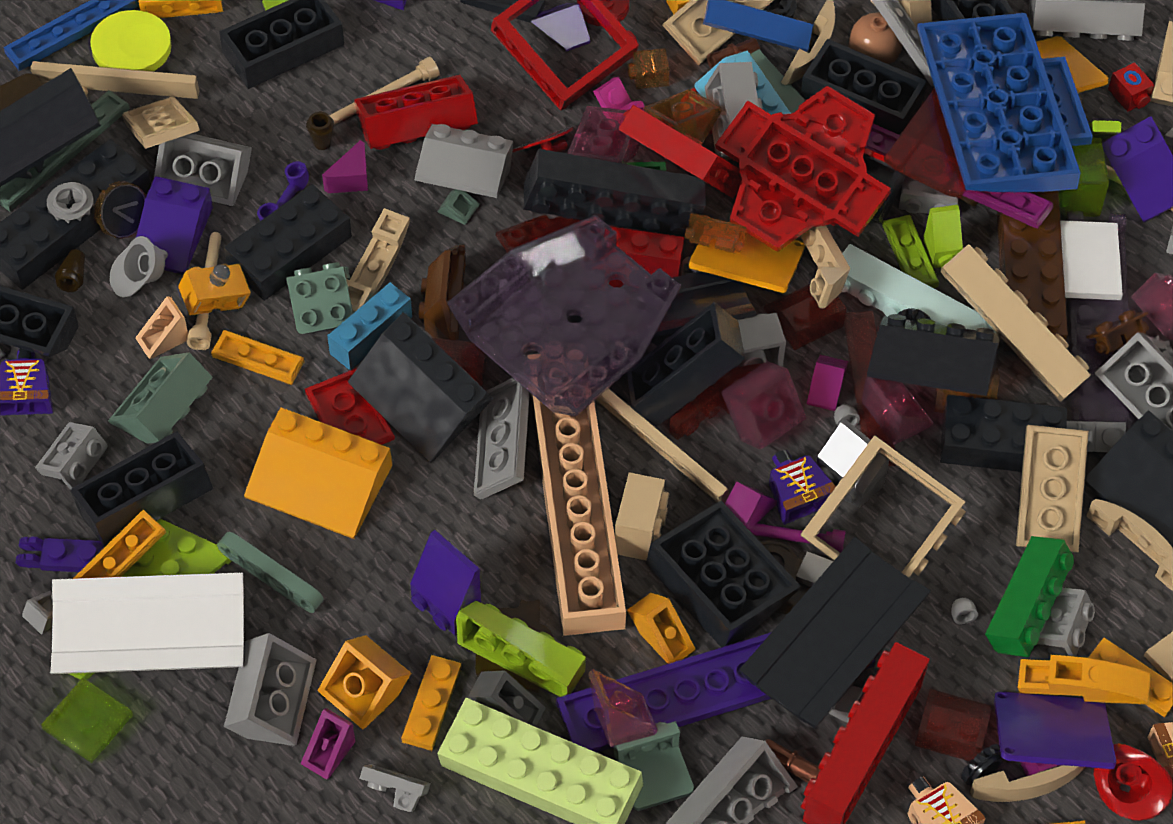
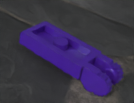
[16,536,104,572]

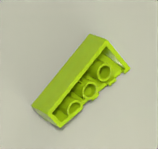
[456,601,586,697]

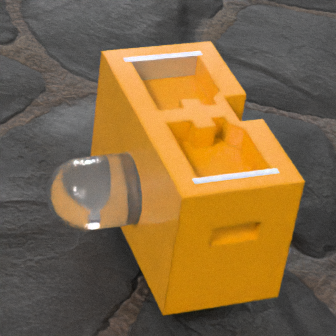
[178,264,251,315]

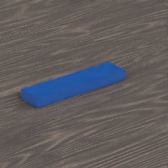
[703,0,813,52]

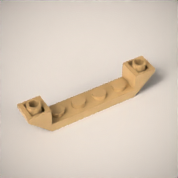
[801,225,850,308]

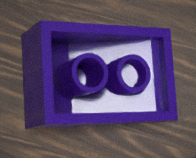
[1101,116,1173,222]
[136,176,213,274]
[410,530,481,635]

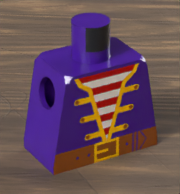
[0,348,53,415]
[769,450,836,525]

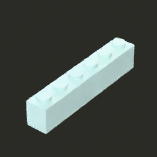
[842,244,996,333]

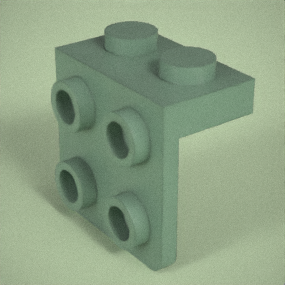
[286,262,353,334]
[614,721,694,811]

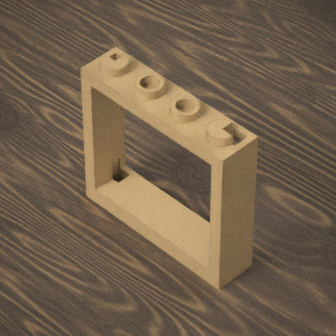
[800,435,966,578]

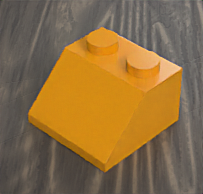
[317,635,411,730]

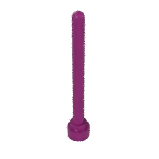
[749,523,845,553]

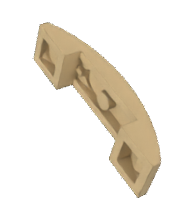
[781,0,835,85]
[347,208,410,313]
[1087,499,1173,591]
[970,765,1086,802]

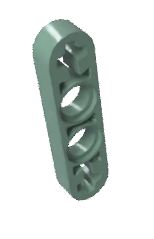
[217,532,324,613]

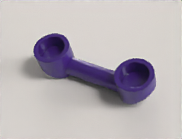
[257,161,309,221]

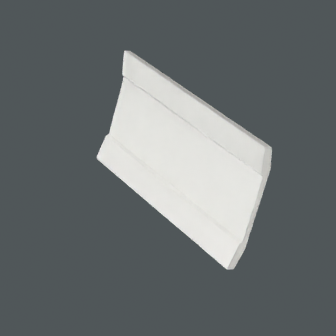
[50,573,244,674]

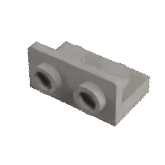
[898,177,958,214]
[35,422,108,489]
[1037,587,1095,657]

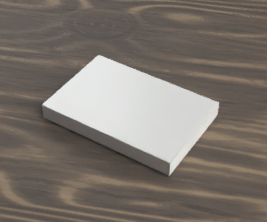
[1060,221,1123,300]

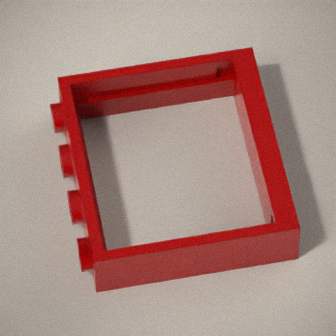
[490,0,639,110]
[618,105,742,198]

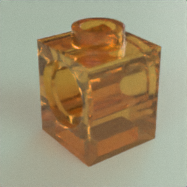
[628,48,670,89]

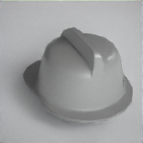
[110,236,168,298]

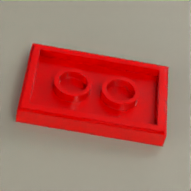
[304,368,395,445]

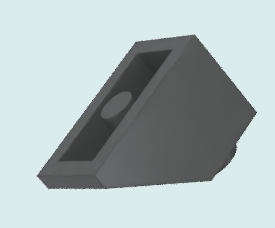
[467,670,546,727]

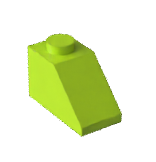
[923,204,963,268]

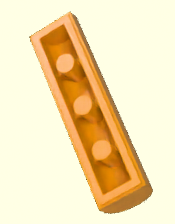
[73,509,166,579]

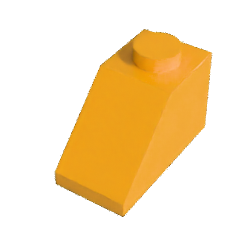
[627,593,696,664]

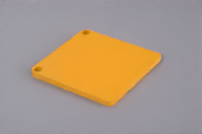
[1036,36,1108,93]
[688,219,805,293]

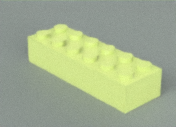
[437,698,643,824]

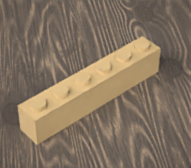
[941,244,1090,402]

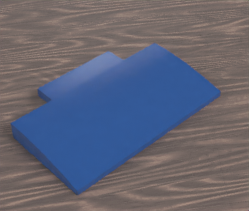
[917,13,1093,192]

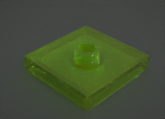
[41,678,133,763]

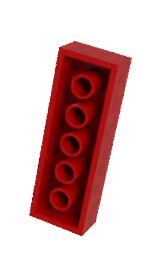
[801,642,930,824]

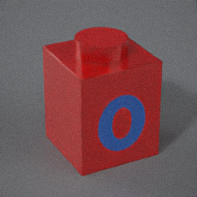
[1108,62,1154,112]

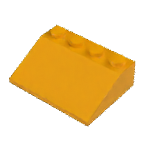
[244,407,393,539]

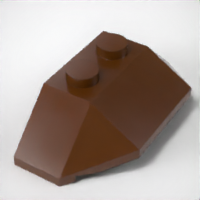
[419,244,466,356]

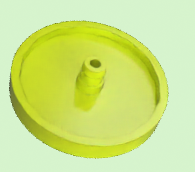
[90,10,172,72]

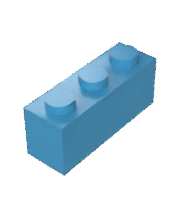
[327,282,412,370]

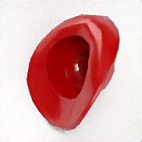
[1093,743,1173,821]

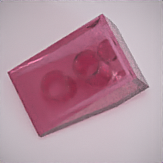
[567,106,641,164]

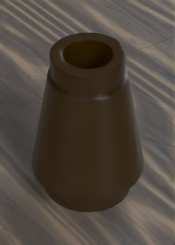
[306,111,334,150]
[55,249,85,292]

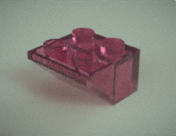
[1131,273,1173,340]

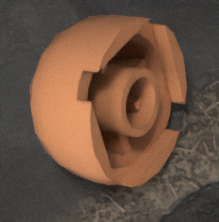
[849,12,903,64]

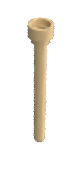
[329,57,440,125]
[187,232,221,350]

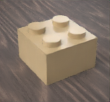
[615,472,669,560]

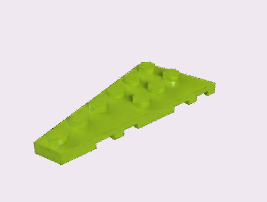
[70,519,231,682]

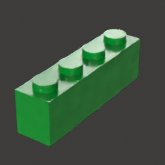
[985,536,1074,657]

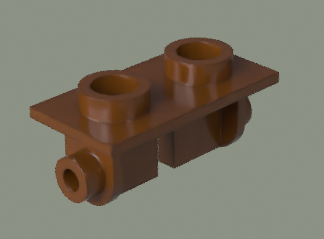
[1086,309,1149,354]

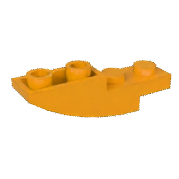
[1018,655,1151,704]

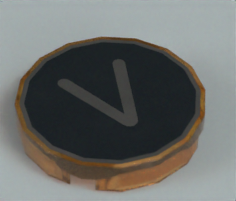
[95,181,146,239]

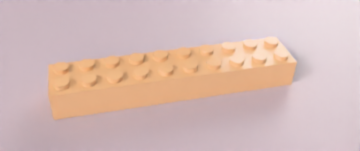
[527,350,626,636]

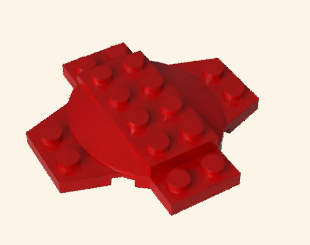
[715,86,891,252]

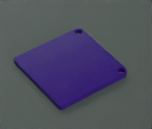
[994,692,1116,769]

